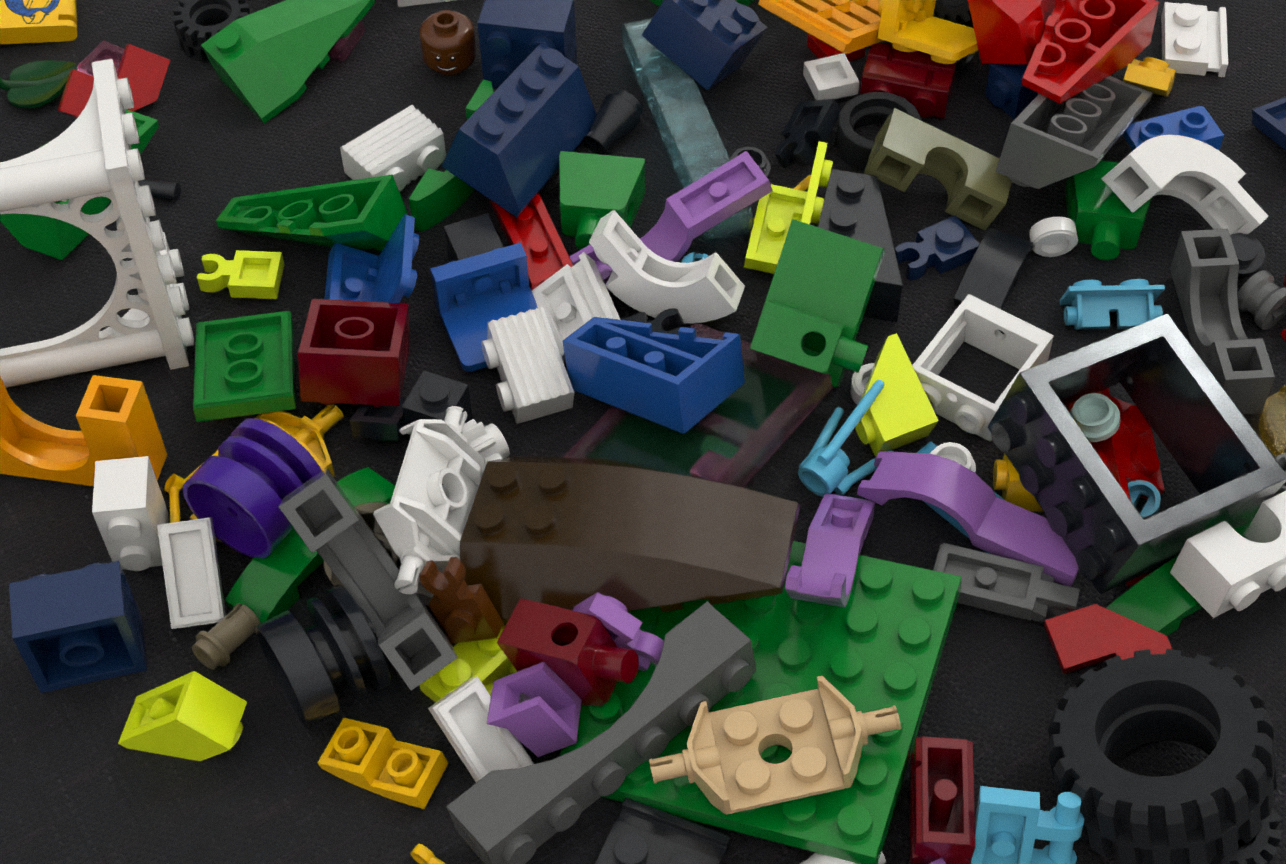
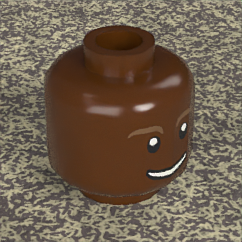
[419,10,477,75]

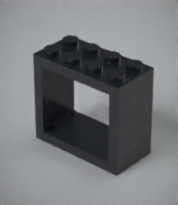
[987,314,1286,594]

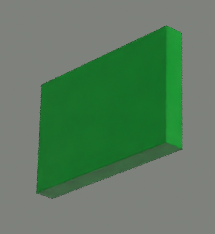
[747,219,886,387]
[193,311,296,422]

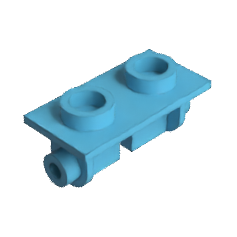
[1060,279,1165,330]

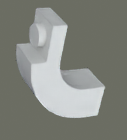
[1101,135,1268,235]

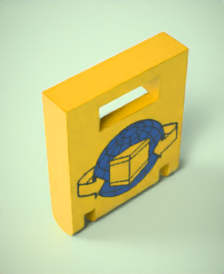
[0,0,77,44]

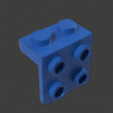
[324,214,419,303]
[430,243,538,372]

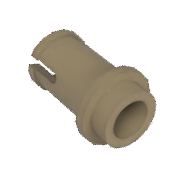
[192,603,261,670]

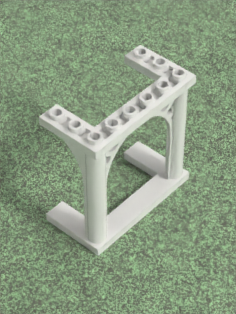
[0,59,195,388]

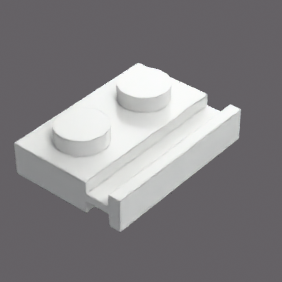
[1161,2,1228,77]
[532,252,621,363]

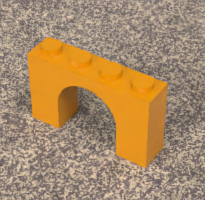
[0,375,167,486]

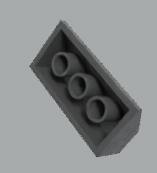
[995,76,1153,189]

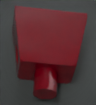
[497,598,639,706]

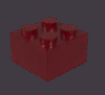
[298,299,409,407]

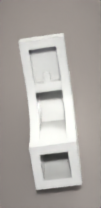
[589,210,745,323]

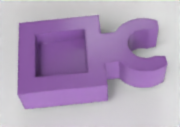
[573,592,664,671]

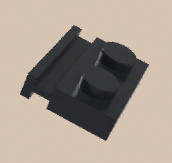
[595,798,730,864]

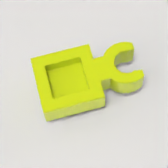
[197,250,285,299]

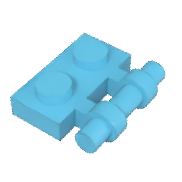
[970,786,1084,864]

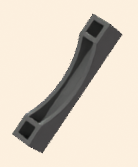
[446,601,757,864]

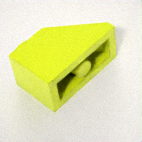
[855,333,939,456]
[118,671,247,761]

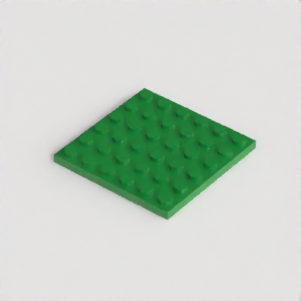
[560,541,961,864]

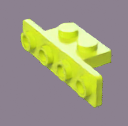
[744,141,833,274]

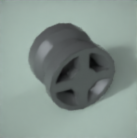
[1237,270,1286,330]

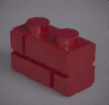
[860,42,957,119]
[909,736,975,864]

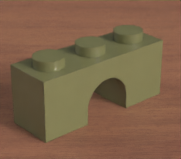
[864,108,1012,231]

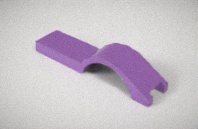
[570,151,773,291]
[857,451,1079,587]
[785,493,875,608]

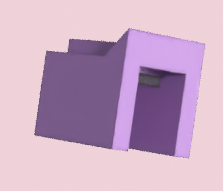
[487,662,582,757]

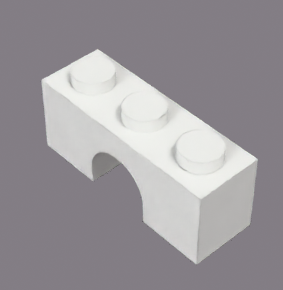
[1170,491,1286,618]

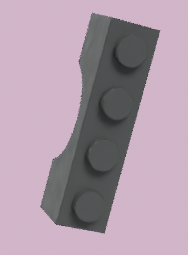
[1170,229,1275,414]

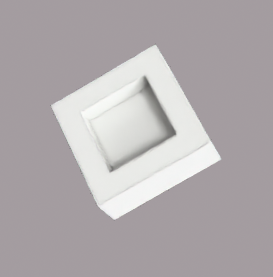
[803,53,859,100]

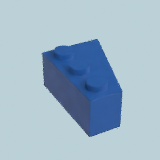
[562,317,745,434]

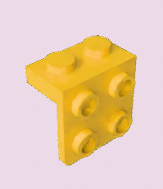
[877,0,978,64]

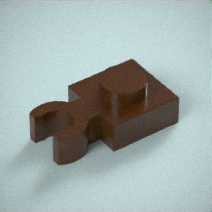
[419,557,504,643]

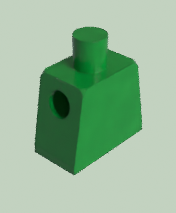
[559,151,646,250]
[1065,160,1152,260]
[750,299,868,374]

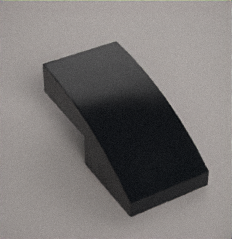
[954,227,1033,310]

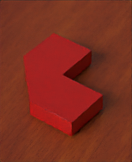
[57,44,170,118]
[1044,604,1172,674]

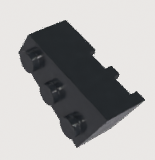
[818,169,903,322]

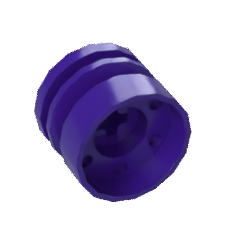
[183,418,322,559]

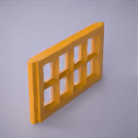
[758,0,884,54]

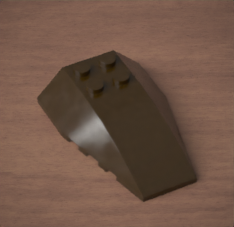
[460,456,800,625]

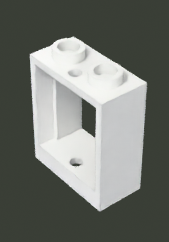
[912,294,1054,442]

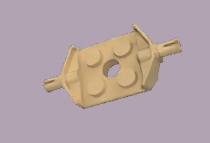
[649,676,901,815]

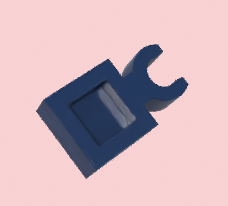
[894,215,980,280]

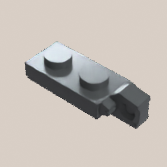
[933,543,1080,622]

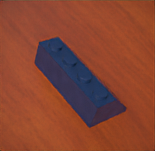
[442,43,596,218]

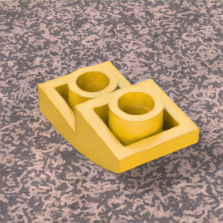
[1123,57,1176,97]
[317,718,449,809]

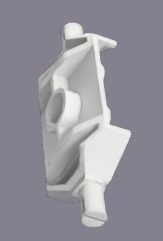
[373,406,486,594]

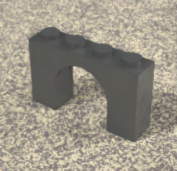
[279,468,458,691]

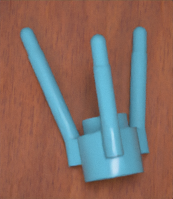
[798,380,894,497]

